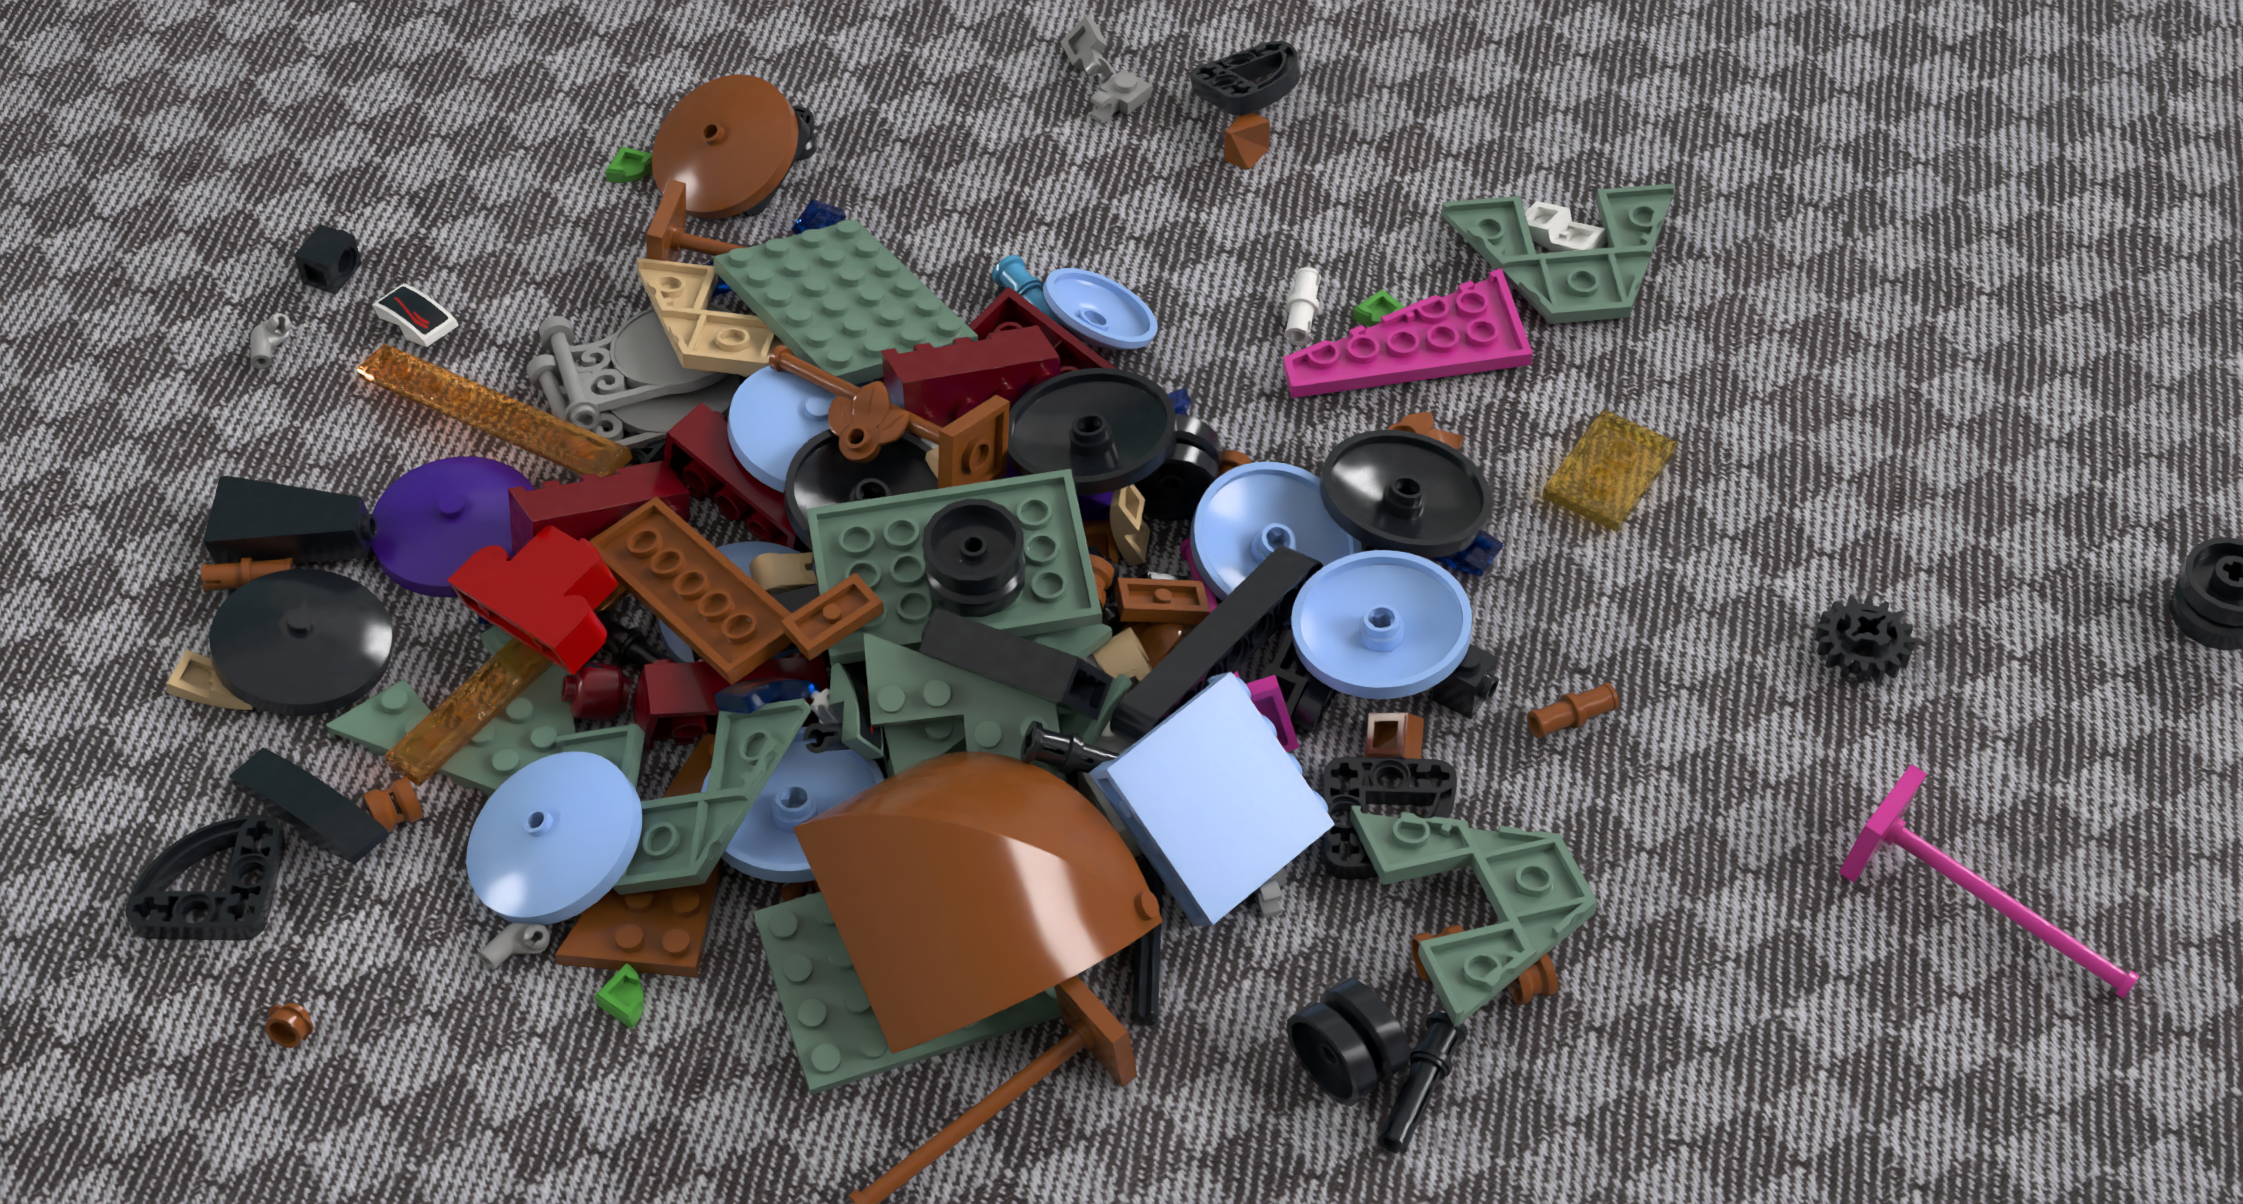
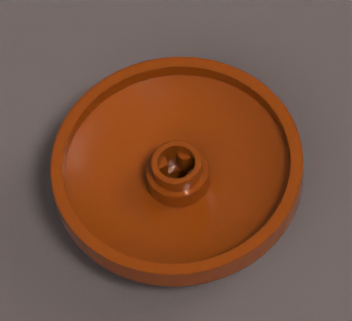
[652,74,798,220]

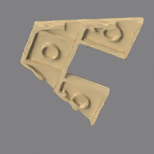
[637,258,796,378]

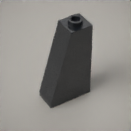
[203,476,377,564]
[919,608,1114,721]

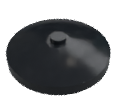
[1007,368,1177,495]
[783,429,938,551]
[1319,430,1492,558]
[209,569,393,716]

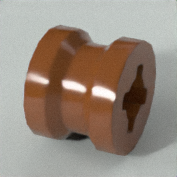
[1506,953,1558,1005]

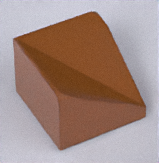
[1224,113,1270,170]
[1365,712,1424,759]

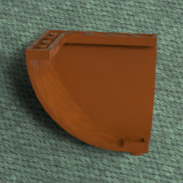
[793,751,1163,1054]

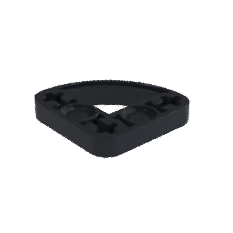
[1189,41,1301,115]
[1323,757,1457,880]
[126,815,285,941]

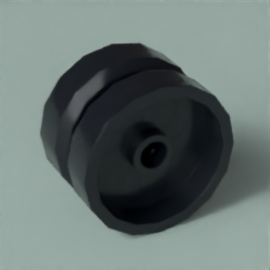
[1134,414,1221,521]
[922,499,1026,617]
[2169,537,2243,651]
[1286,977,1410,1107]

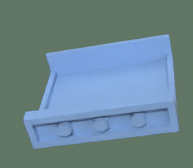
[1089,671,1335,926]

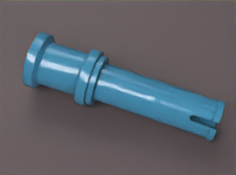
[992,255,1083,342]

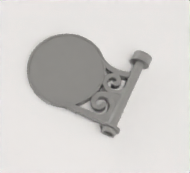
[539,303,733,431]
[526,354,741,480]

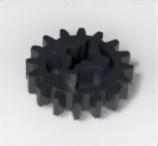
[1815,596,1915,684]

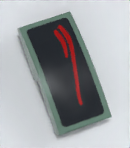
[829,663,884,761]

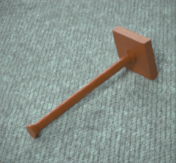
[646,179,747,262]
[769,345,1010,489]
[848,975,1138,1204]

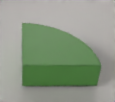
[605,146,652,183]
[1353,290,1405,327]
[594,963,644,1029]

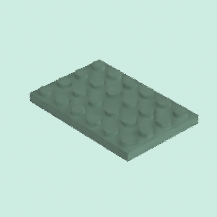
[713,219,978,385]
[807,469,1102,666]
[753,891,1079,1095]

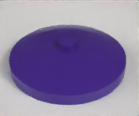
[371,456,535,597]

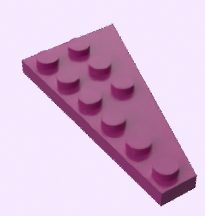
[1283,268,1533,398]

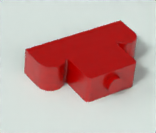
[447,525,618,675]

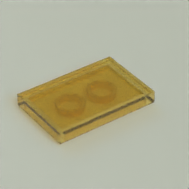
[1542,409,1678,532]

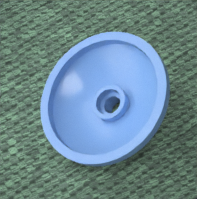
[1043,268,1158,350]

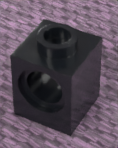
[294,224,362,295]

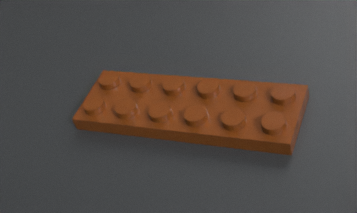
[589,497,793,685]

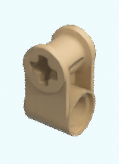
[749,552,818,595]
[1093,627,1153,697]

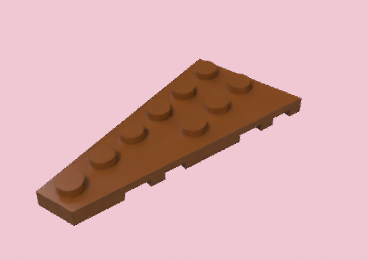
[555,734,725,978]

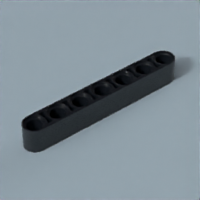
[1110,545,1323,744]

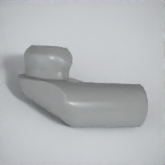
[250,313,291,369]
[478,923,550,970]

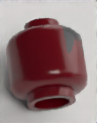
[561,662,630,722]

